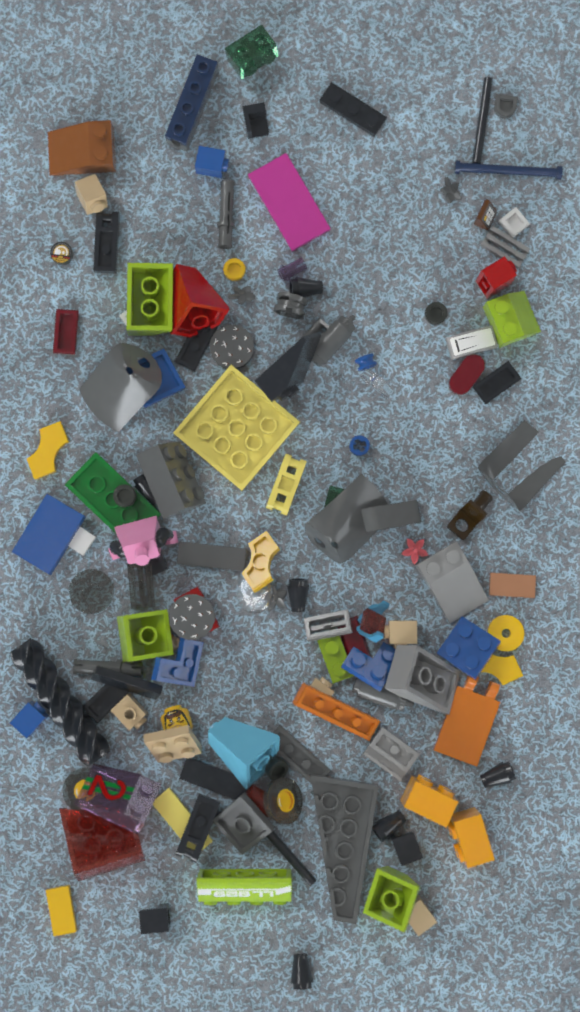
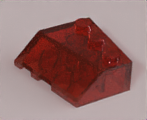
[59,808,146,882]

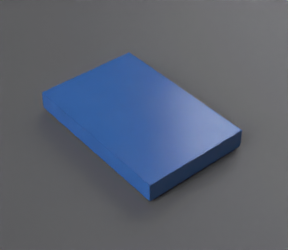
[12,494,86,575]

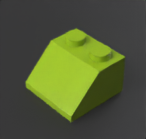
[483,291,541,348]
[117,609,174,662]
[363,866,420,932]

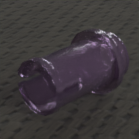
[277,257,307,281]

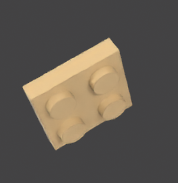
[144,725,202,763]

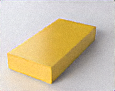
[46,884,77,937]

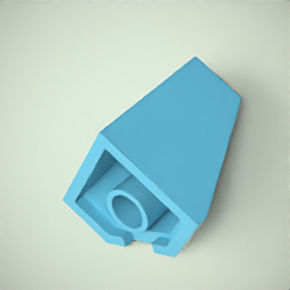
[208,717,280,790]

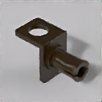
[447,490,493,540]

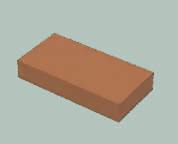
[489,573,536,598]

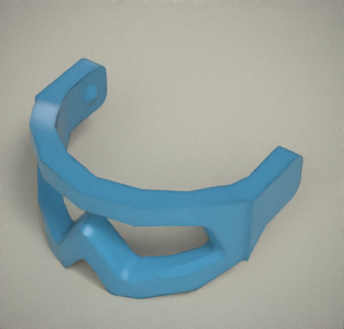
[356,601,390,643]

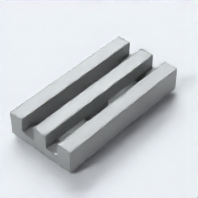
[480,226,530,269]
[304,609,353,642]

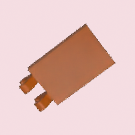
[433,676,501,767]

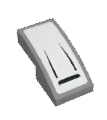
[445,326,498,360]

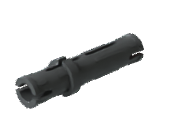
[217,180,235,249]
[73,659,143,677]

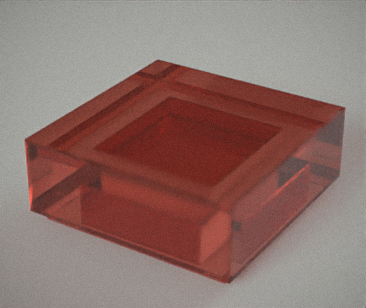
[360,608,386,634]

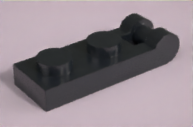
[93,211,120,274]
[175,793,220,863]

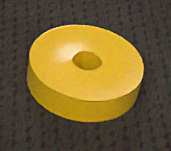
[487,615,524,652]

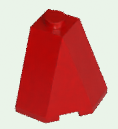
[170,264,230,337]

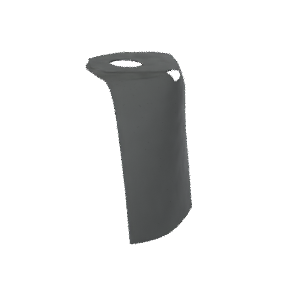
[79,343,162,432]
[478,420,565,511]
[305,474,387,564]

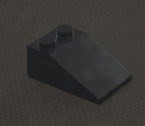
[255,332,321,402]

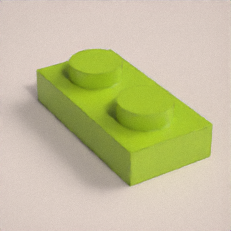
[317,636,354,684]

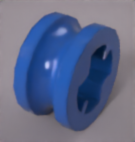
[355,353,377,372]
[349,435,370,456]

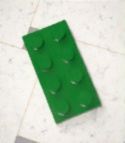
[64,452,161,535]

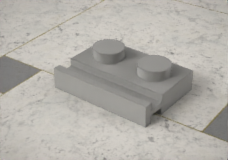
[363,727,420,781]

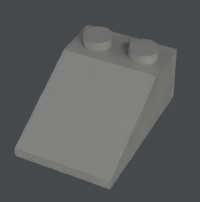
[415,541,489,624]
[385,645,461,714]

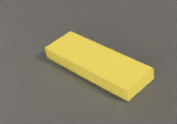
[151,787,213,850]

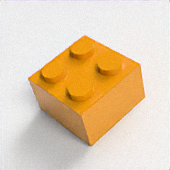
[400,774,458,828]
[447,807,495,868]

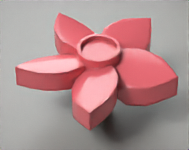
[401,538,428,565]

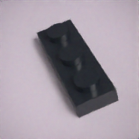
[319,82,387,137]

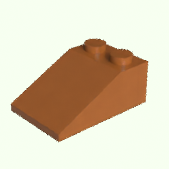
[48,120,116,176]

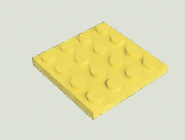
[173,365,300,491]

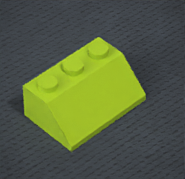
[126,263,173,336]

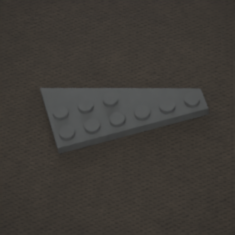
[310,773,379,924]

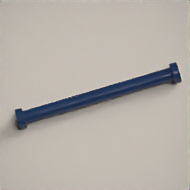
[454,160,563,180]

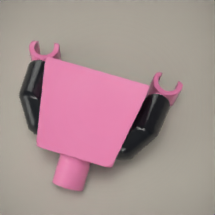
[108,516,178,566]

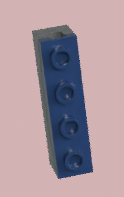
[165,54,219,152]

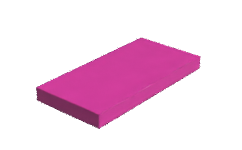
[248,153,330,252]

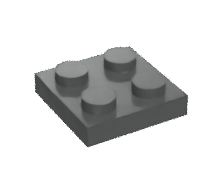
[213,792,275,855]

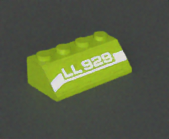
[197,869,291,905]

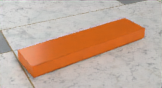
[292,682,380,741]

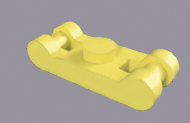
[266,454,307,516]

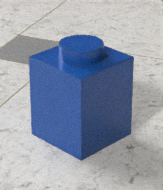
[195,146,229,178]
[10,701,49,739]

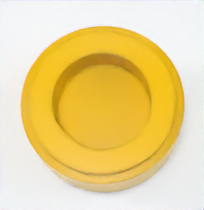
[223,258,246,281]

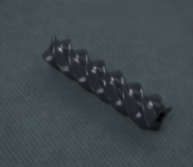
[10,638,110,766]

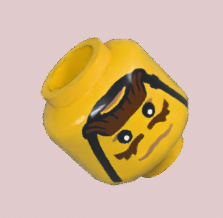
[160,705,193,730]

